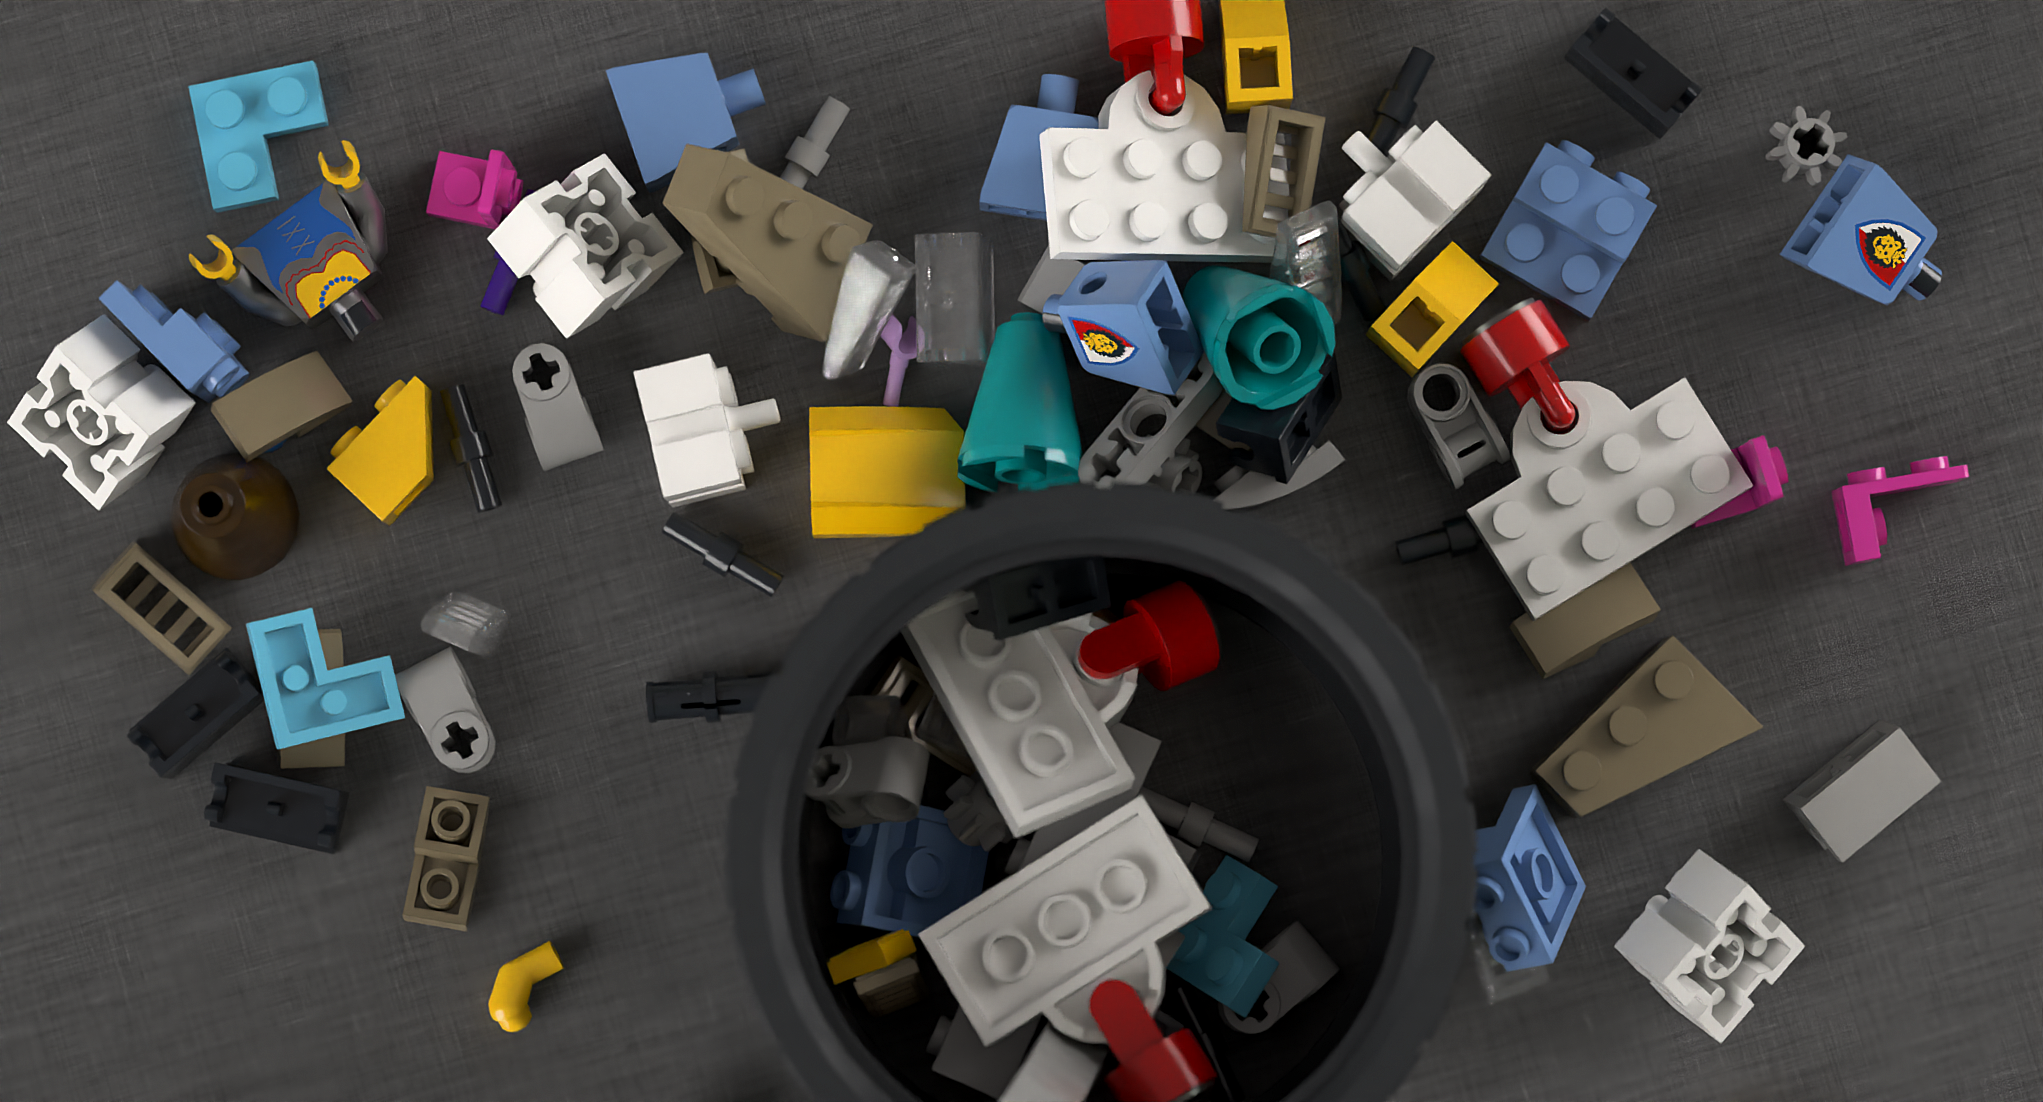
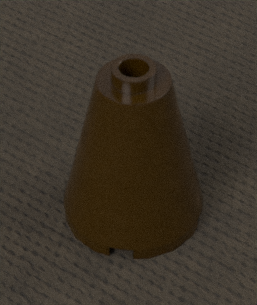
[171,453,300,581]

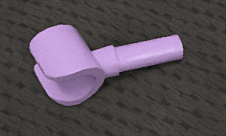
[879,314,927,407]

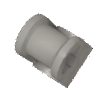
[512,343,604,472]
[1407,363,1511,490]
[395,646,496,774]
[805,736,930,828]
[1217,920,1340,1034]

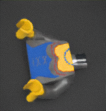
[189,140,388,342]

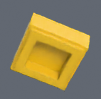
[827,929,917,984]

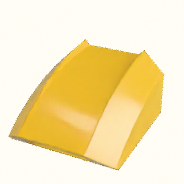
[809,406,966,538]

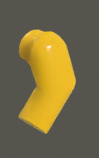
[488,941,564,1032]

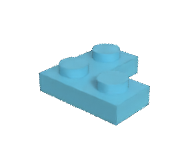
[189,60,329,213]
[246,608,405,749]
[1166,855,1280,1018]

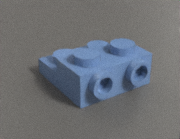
[1479,140,1657,321]
[98,280,250,403]
[1474,784,1586,972]
[830,805,989,939]

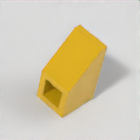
[1219,0,1293,114]
[1366,241,1499,377]
[326,376,434,526]

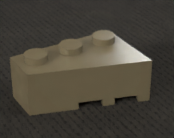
[662,144,873,343]
[1528,635,1764,818]

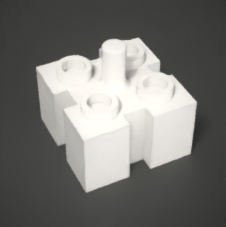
[1339,120,1491,281]
[487,153,684,339]
[7,314,196,511]
[634,353,780,508]
[1614,849,1805,1043]

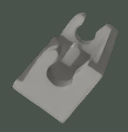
[1783,719,1941,863]

